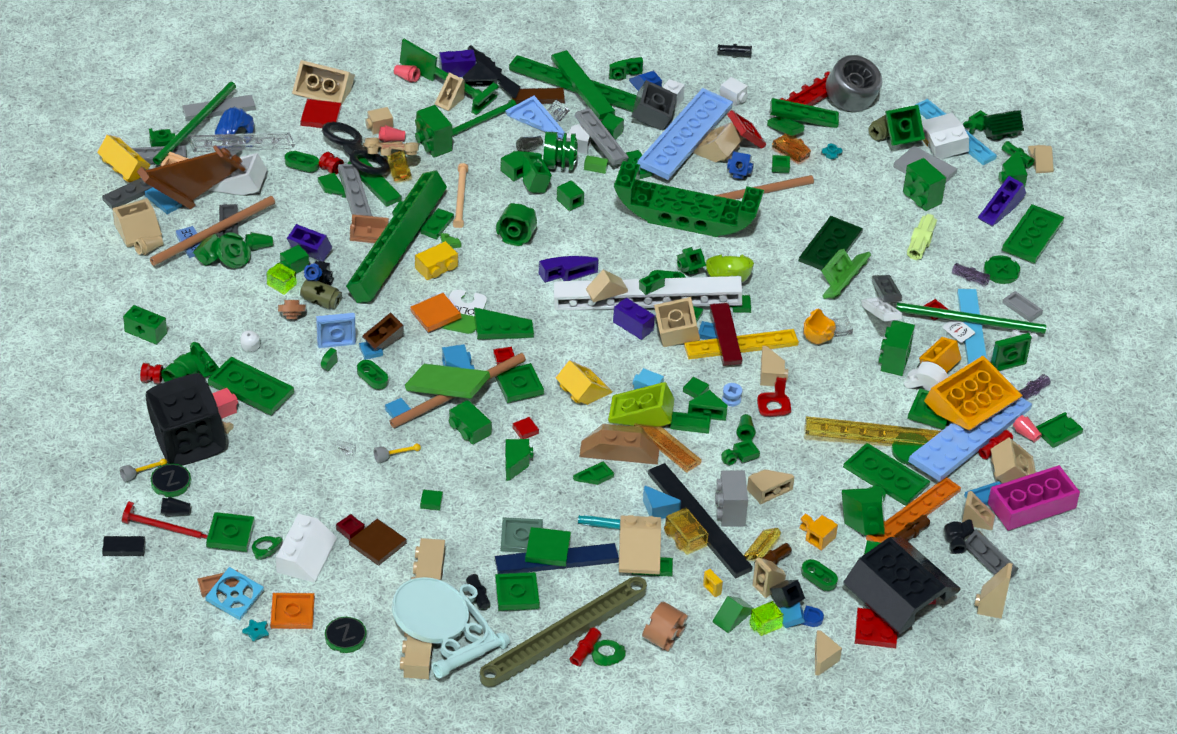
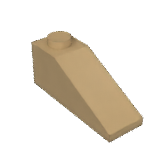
[974,563,1013,619]

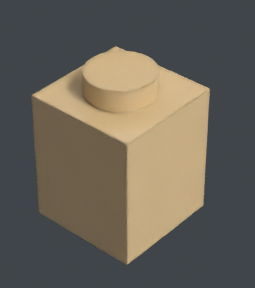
[365,107,393,135]

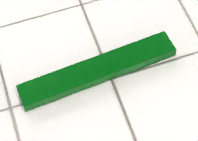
[551,50,615,120]

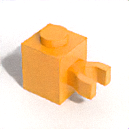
[799,514,838,551]

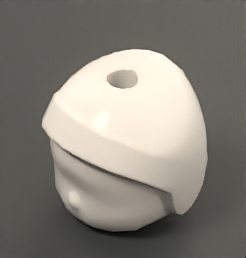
[240,330,260,352]

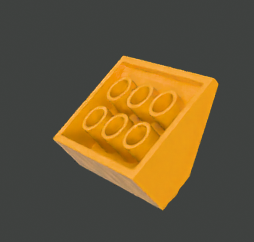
[924,356,1023,431]

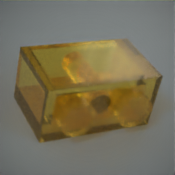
[664,508,708,555]

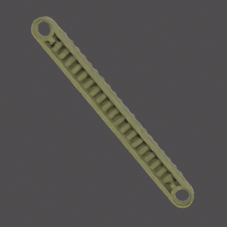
[480,577,647,687]

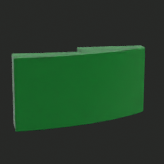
[609,57,643,80]

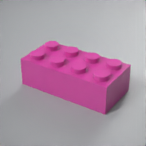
[988,465,1080,531]

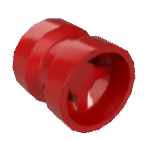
[319,151,344,174]
[140,363,164,384]

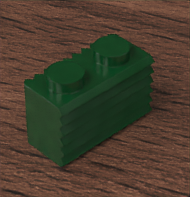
[983,110,1024,140]

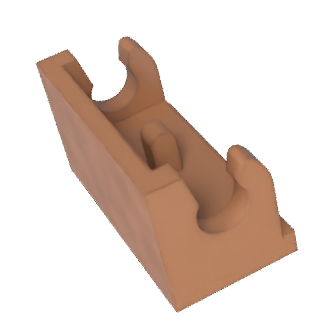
[350,214,389,243]

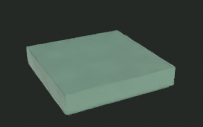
[500,517,543,553]

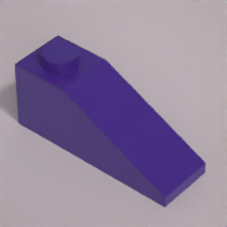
[978,176,1026,227]

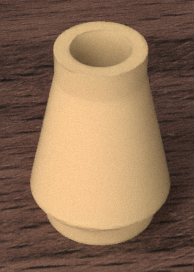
[134,236,163,255]

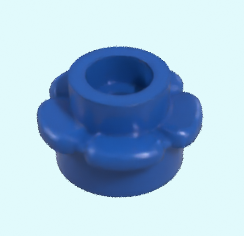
[304,263,322,281]

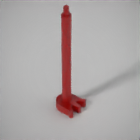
[122,501,208,539]

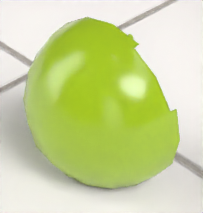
[706,254,754,283]

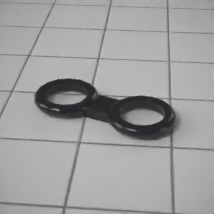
[322,122,390,175]

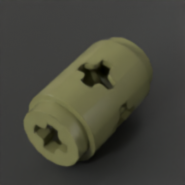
[868,115,890,141]
[300,279,342,309]

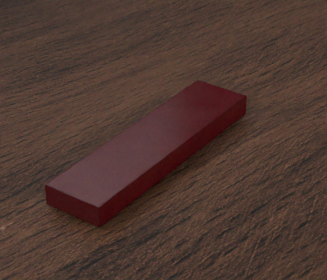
[710,303,743,366]

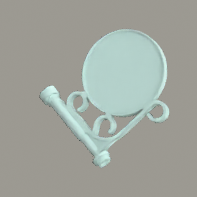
[392,577,510,678]

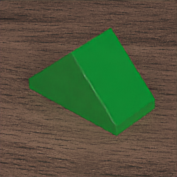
[688,390,728,421]
[713,596,755,633]

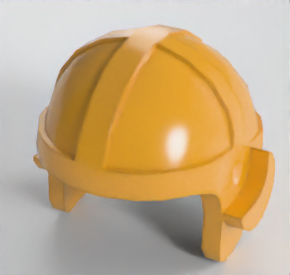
[803,308,836,344]

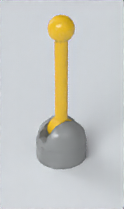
[373,443,421,463]
[120,458,167,482]

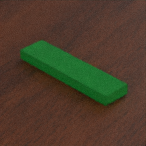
[770,98,839,128]
[348,157,402,207]

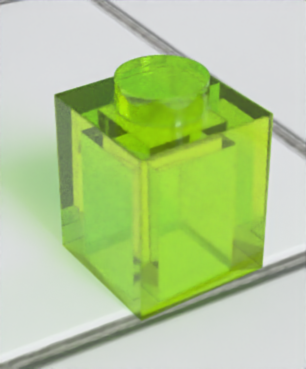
[266,263,296,295]
[749,601,784,636]

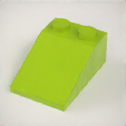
[608,382,675,428]

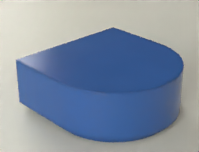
[801,605,824,627]

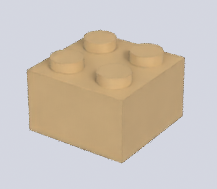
[654,297,700,347]

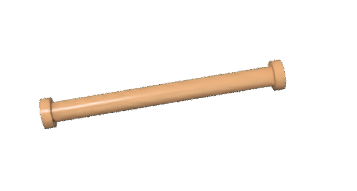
[453,163,468,228]

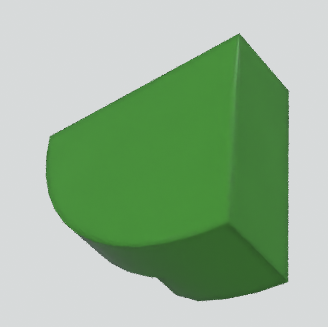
[440,233,461,249]

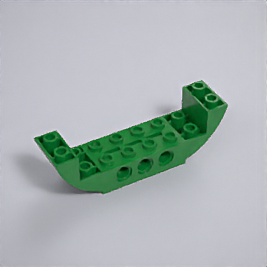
[614,161,764,237]

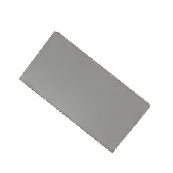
[1002,291,1043,322]

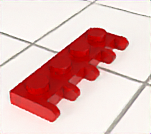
[780,71,830,106]

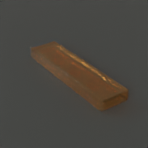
[634,423,701,473]

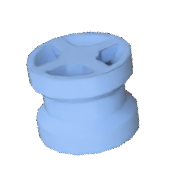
[722,383,742,407]

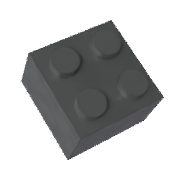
[631,80,677,130]

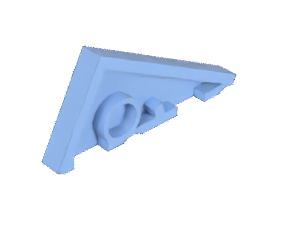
[505,96,565,139]

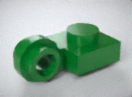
[721,439,760,466]

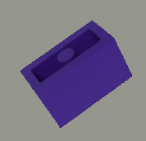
[439,50,476,79]
[287,224,332,262]
[613,297,655,340]

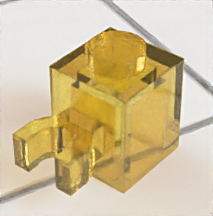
[387,150,412,181]

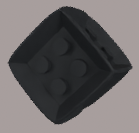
[146,373,226,466]

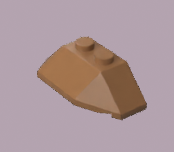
[579,424,659,465]

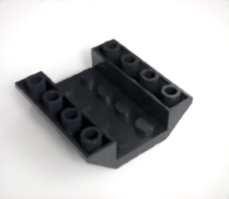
[843,537,961,635]

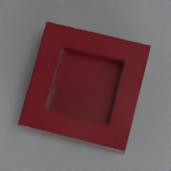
[336,514,365,540]

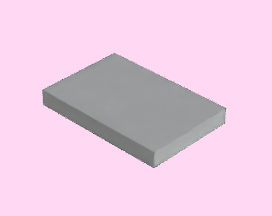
[893,146,958,182]

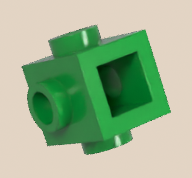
[676,247,706,275]

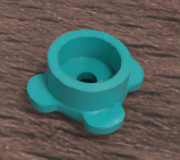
[822,143,843,159]

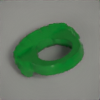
[252,536,283,560]
[591,640,626,666]

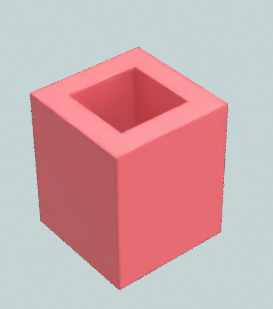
[212,388,238,419]

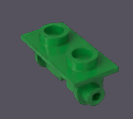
[186,342,219,378]

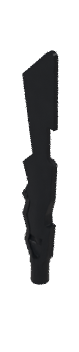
[467,45,521,98]

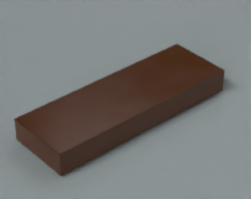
[512,88,565,104]

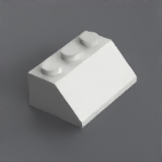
[276,514,337,583]

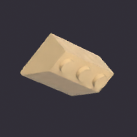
[292,60,355,104]

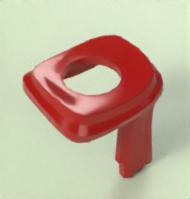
[757,377,791,417]

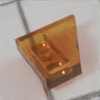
[772,134,811,163]

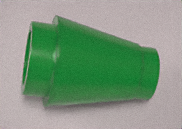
[245,232,273,250]
[736,414,756,441]

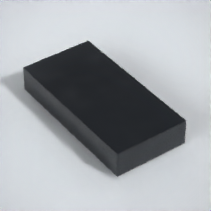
[102,536,145,556]

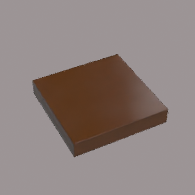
[349,519,407,566]

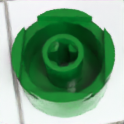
[496,203,537,246]

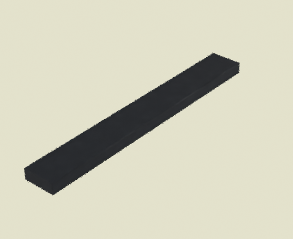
[648,463,753,579]

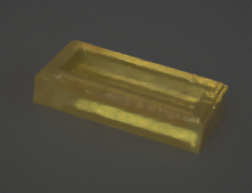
[744,528,781,561]

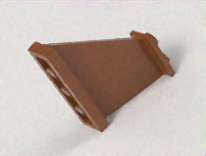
[137,145,246,209]

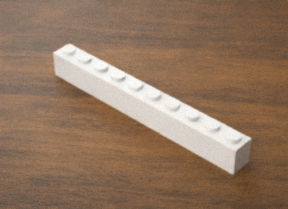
[554,276,742,310]

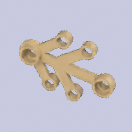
[363,138,419,156]

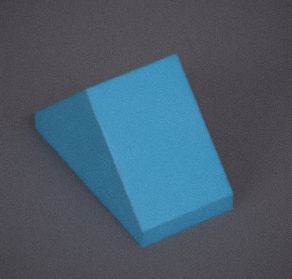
[643,486,681,519]

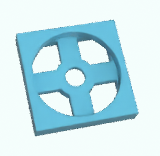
[205,567,264,620]

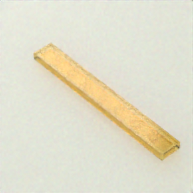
[805,416,941,446]

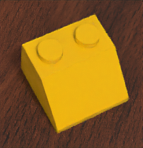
[556,360,613,405]

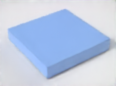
[316,313,356,348]

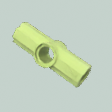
[907,214,937,260]

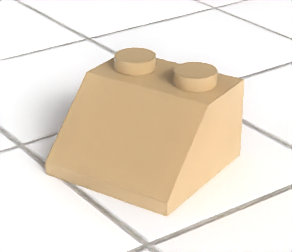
[692,122,744,162]
[991,437,1036,483]

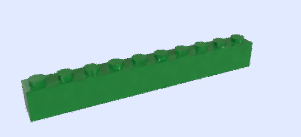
[346,170,447,303]

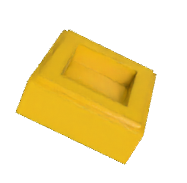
[703,569,723,597]

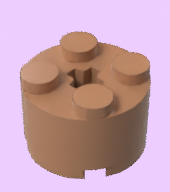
[642,602,688,652]

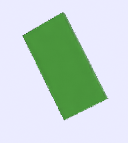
[405,363,490,399]

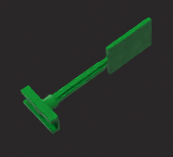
[400,38,499,115]

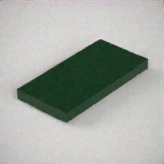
[798,216,863,270]

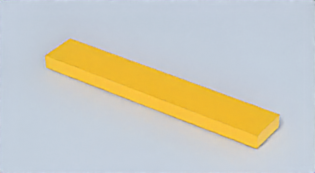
[684,329,799,360]

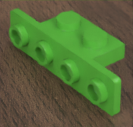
[821,249,871,299]

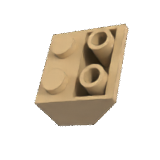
[113,198,162,247]

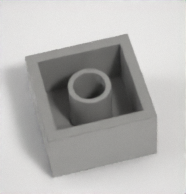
[715,470,748,527]

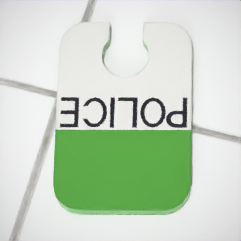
[441,290,487,334]

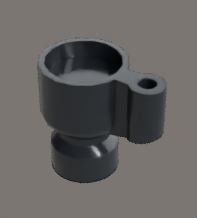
[944,519,974,554]

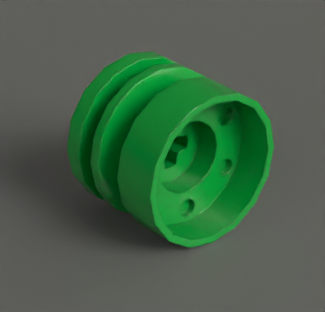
[543,131,578,171]

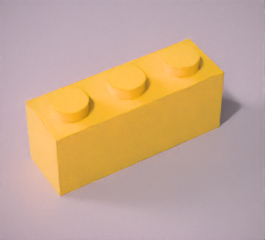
[97,134,151,183]

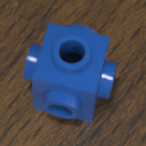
[727,151,754,179]

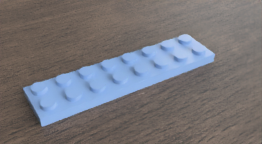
[637,88,733,180]
[908,397,1032,482]

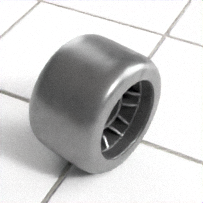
[826,55,882,112]

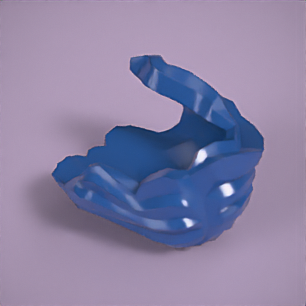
[215,106,254,145]

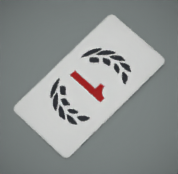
[943,320,975,343]

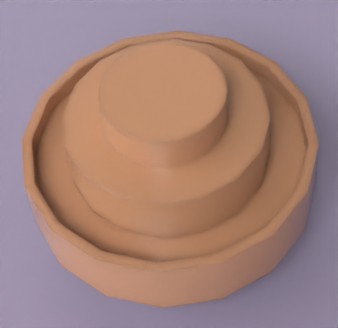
[278,300,306,319]

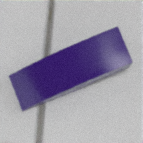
[538,256,599,283]

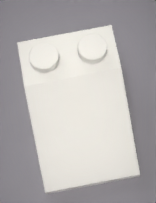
[922,113,969,159]
[208,153,267,195]

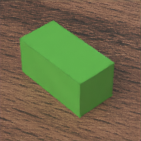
[584,155,608,174]

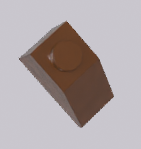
[362,312,404,350]

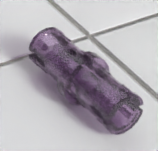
[952,263,990,286]
[1019,374,1051,400]

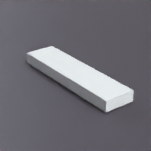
[861,297,902,321]

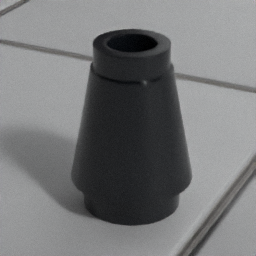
[160,497,191,516]

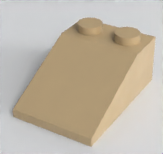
[619,515,661,574]

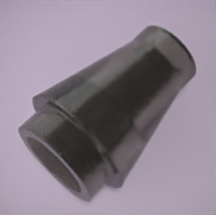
[516,136,543,152]

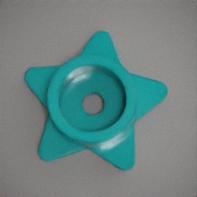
[242,619,269,641]

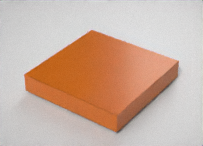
[410,293,461,332]
[270,593,314,629]

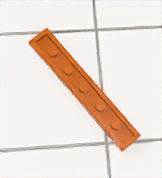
[866,477,961,543]

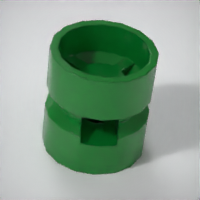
[161,354,198,382]

